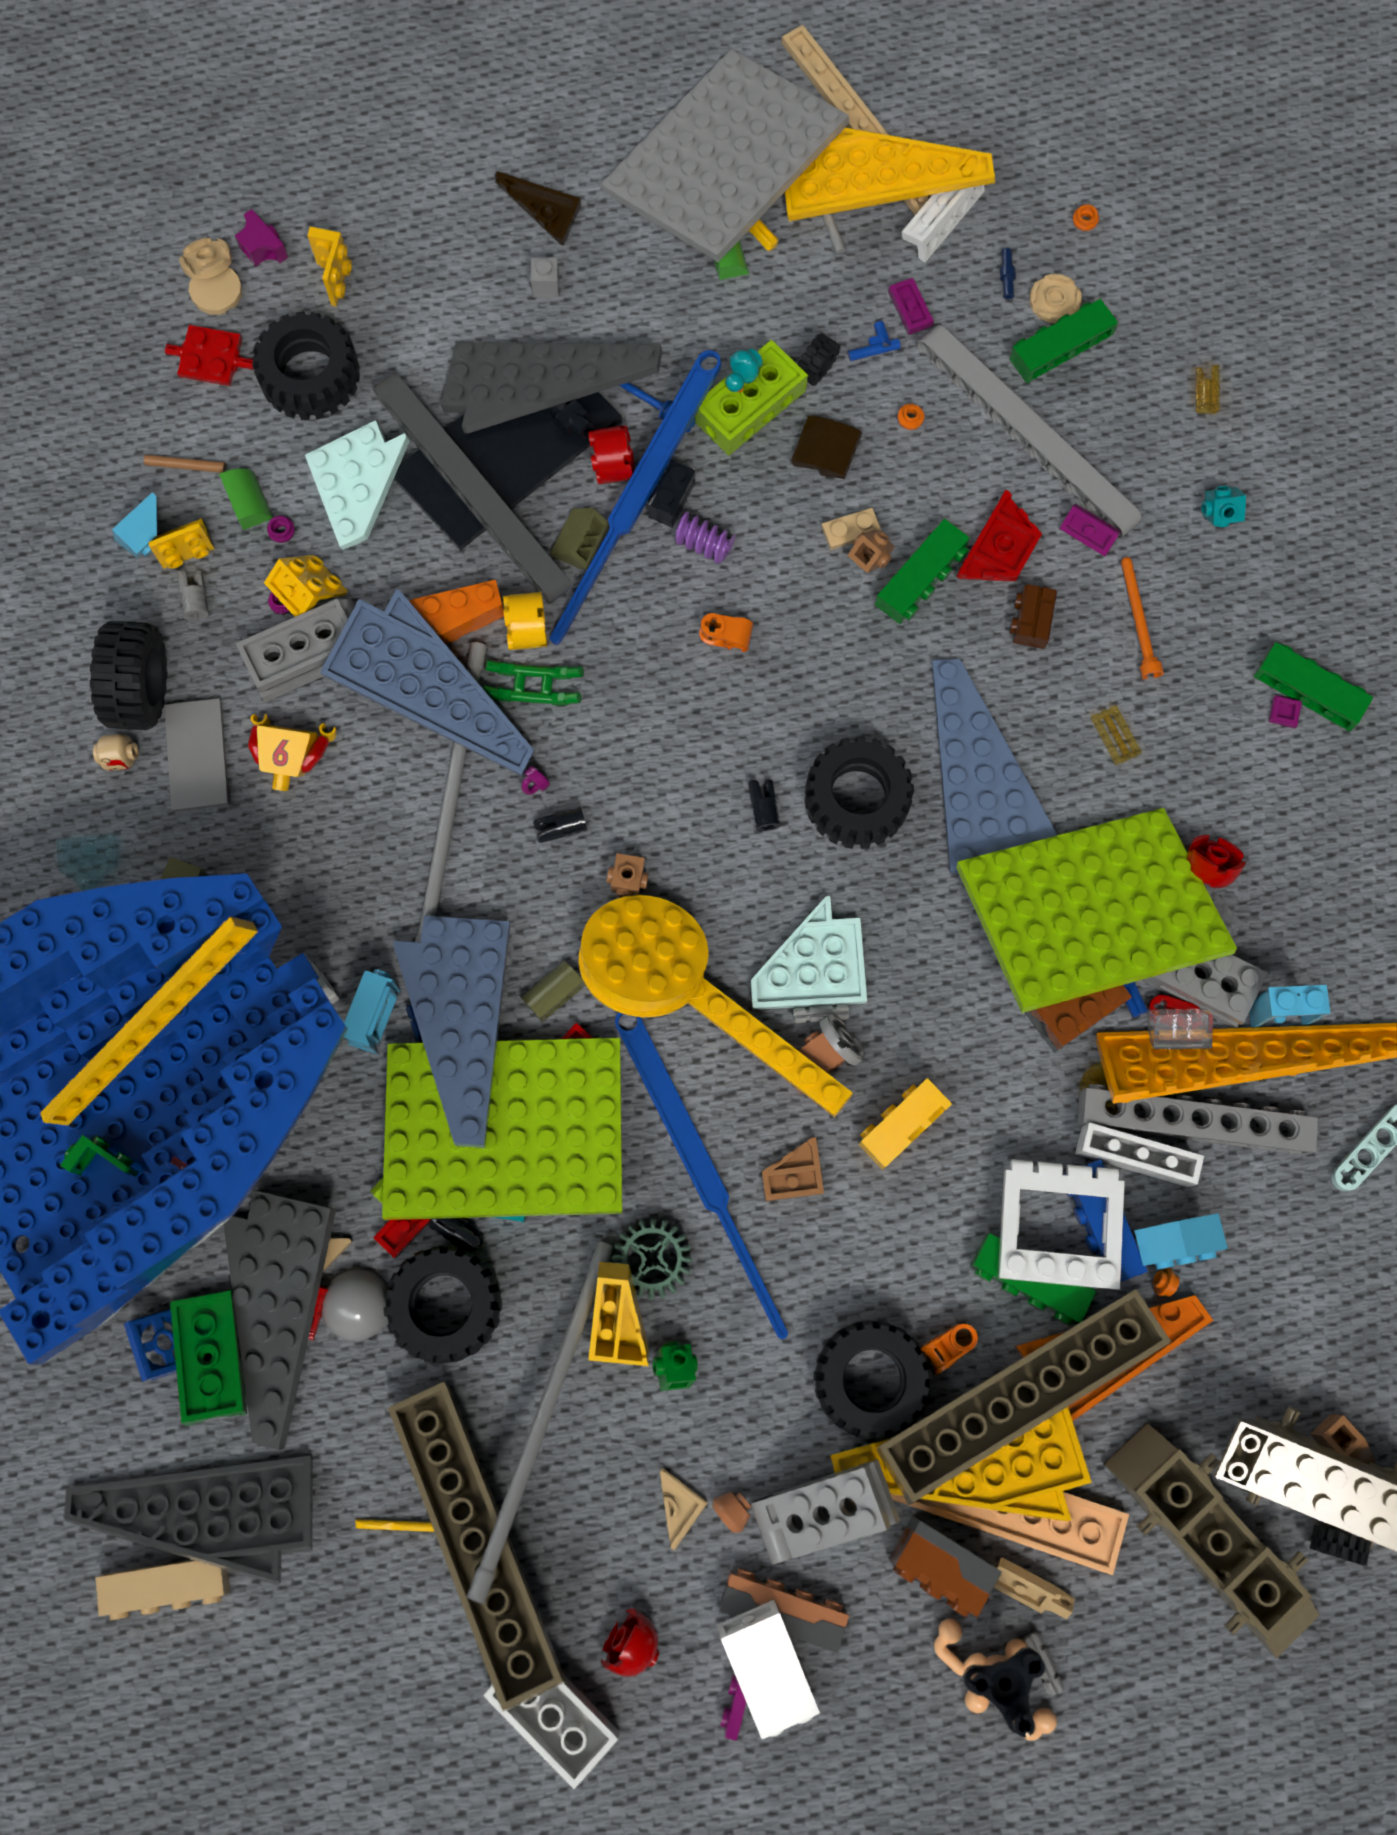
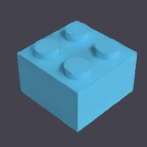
[1134,1213,1228,1269]

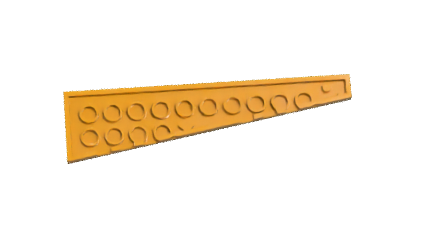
[1096,1023,1397,1104]

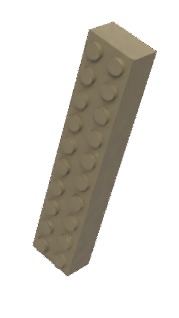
[876,1289,1171,1505]
[388,1382,566,1711]

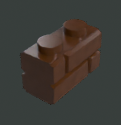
[1009,584,1057,649]

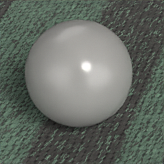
[322,1269,389,1341]

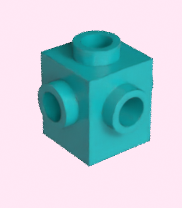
[1201,485,1246,527]

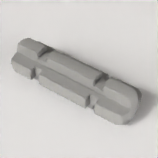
[793,1004,849,1024]
[1023,1631,1064,1695]

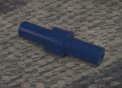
[1000,248,1016,299]

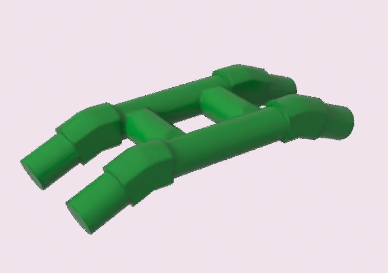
[483,660,584,706]

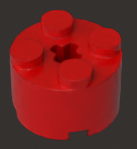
[589,425,635,484]

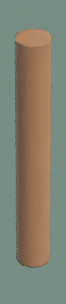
[144,455,226,473]

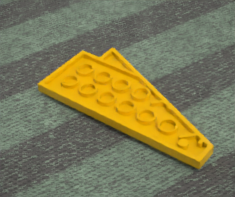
[785,128,995,221]
[830,1407,1092,1521]

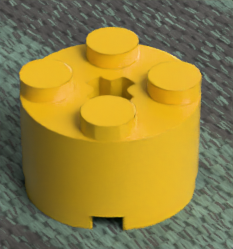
[503,592,547,650]

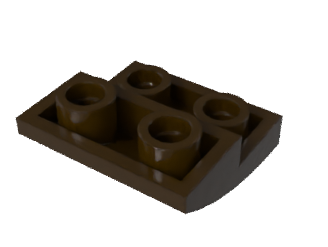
[791,415,862,479]

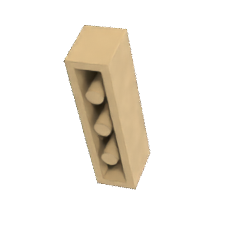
[96,1559,230,1620]

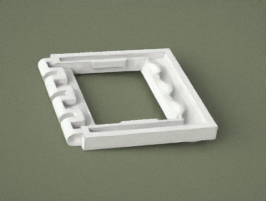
[998,1159,1124,1290]

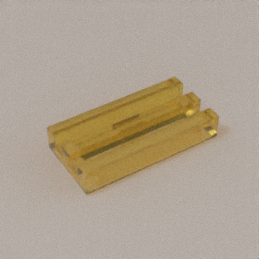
[1090,705,1142,766]

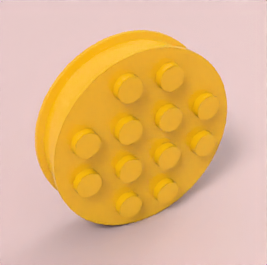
[578,895,708,1017]

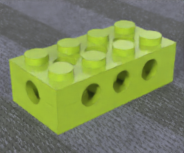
[694,339,808,456]

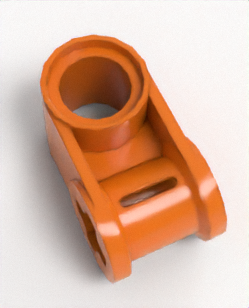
[699,613,753,652]
[920,1324,978,1375]

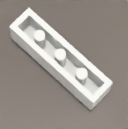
[1075,1122,1204,1187]

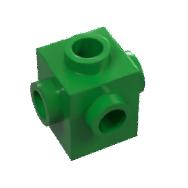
[652,1341,698,1391]

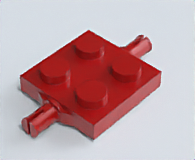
[165,325,254,386]

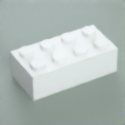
[483,1675,620,1789]

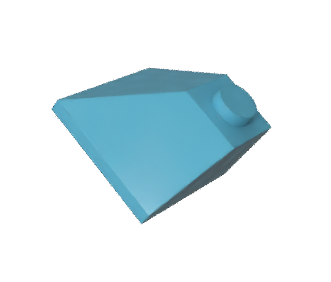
[112,492,157,559]

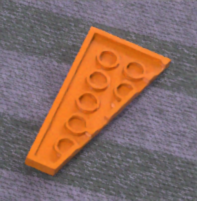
[1015,1295,1213,1421]

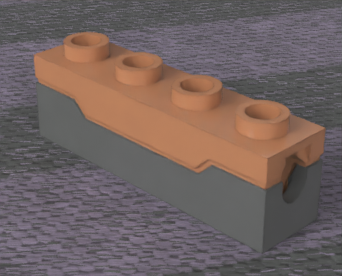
[719,1568,849,1653]

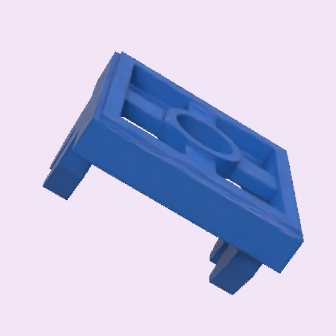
[124,1309,176,1382]

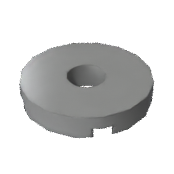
[820,1014,865,1066]

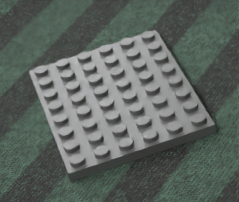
[600,49,849,262]

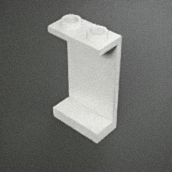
[717,1600,820,1739]

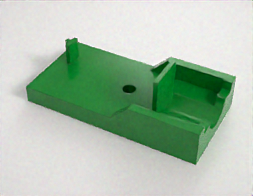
[170,1291,247,1426]

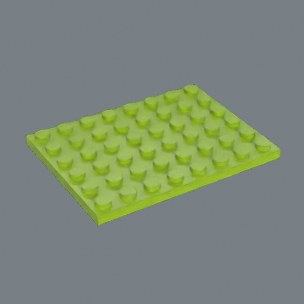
[956,808,1237,1013]
[382,1038,623,1220]

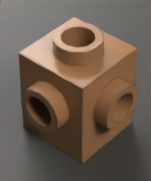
[847,529,895,573]
[607,853,649,898]

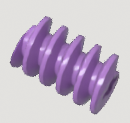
[675,511,736,564]

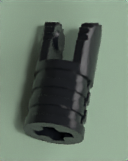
[748,780,781,832]
[533,807,588,843]
[429,1218,485,1252]

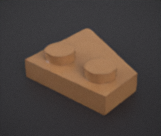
[761,1137,824,1202]

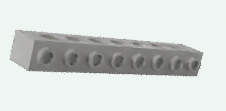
[1077,1084,1318,1155]

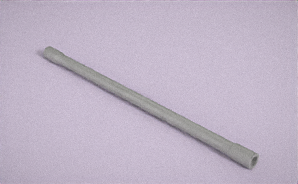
[415,642,487,943]
[466,1242,614,1604]

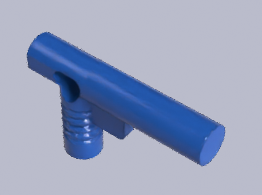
[848,321,901,362]

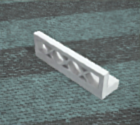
[902,185,985,262]

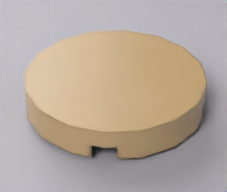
[179,238,233,279]
[189,267,242,315]
[1029,274,1082,323]

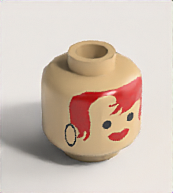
[93,734,139,771]

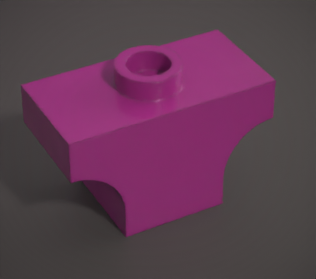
[235,209,288,266]

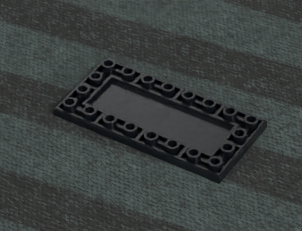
[393,392,622,551]

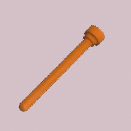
[1121,557,1164,679]

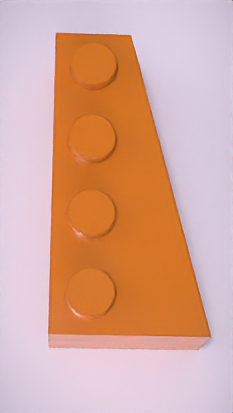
[408,580,504,645]

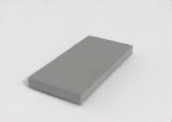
[164,698,230,812]

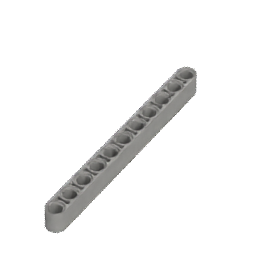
[917,325,1142,539]

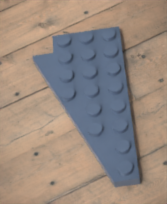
[320,589,534,776]
[932,659,1057,874]
[393,916,510,1148]

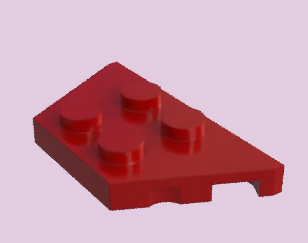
[957,490,1042,582]

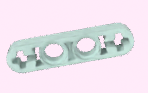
[1331,1104,1397,1191]

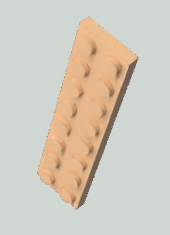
[891,1437,1129,1575]

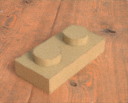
[821,508,881,550]

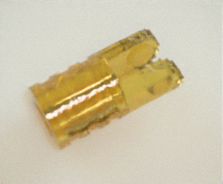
[1195,364,1220,414]

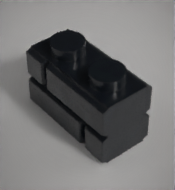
[648,460,696,528]

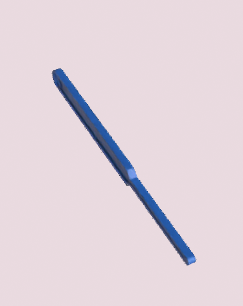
[550,350,722,645]
[615,1013,788,1339]

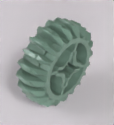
[612,1218,692,1300]

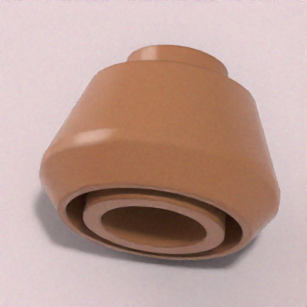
[712,1491,751,1533]

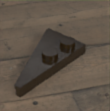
[495,171,581,246]

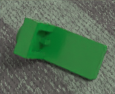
[60,1135,139,1177]

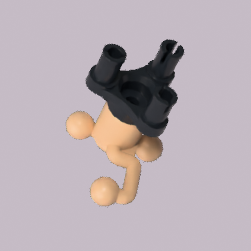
[934,1618,1057,1741]

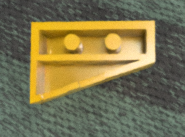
[858,1078,952,1170]
[588,1261,649,1366]

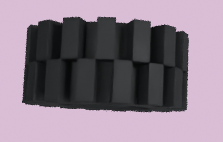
[797,333,841,386]
[1309,1524,1371,1567]

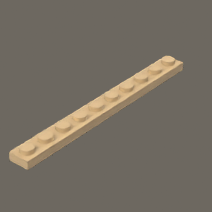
[781,25,932,215]

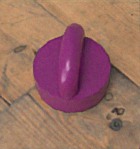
[521,766,550,795]

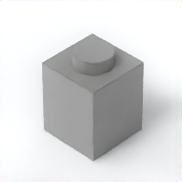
[531,258,559,297]

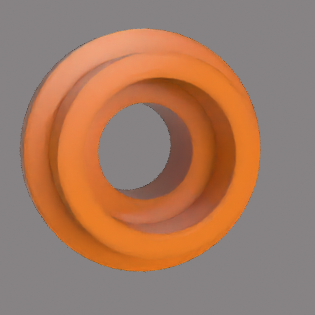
[1072,204,1099,231]
[897,404,924,430]
[1152,1267,1180,1297]

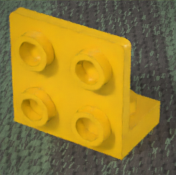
[307,227,352,307]
[148,518,214,569]
[264,555,348,617]

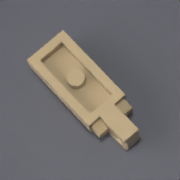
[994,1557,1075,1620]

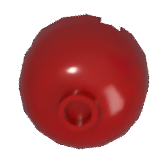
[1187,835,1246,888]
[601,1608,659,1676]

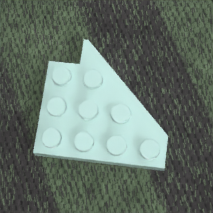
[305,420,410,549]
[751,896,867,1010]

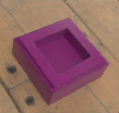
[1269,695,1302,728]

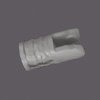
[177,570,209,621]

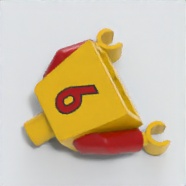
[248,714,337,791]

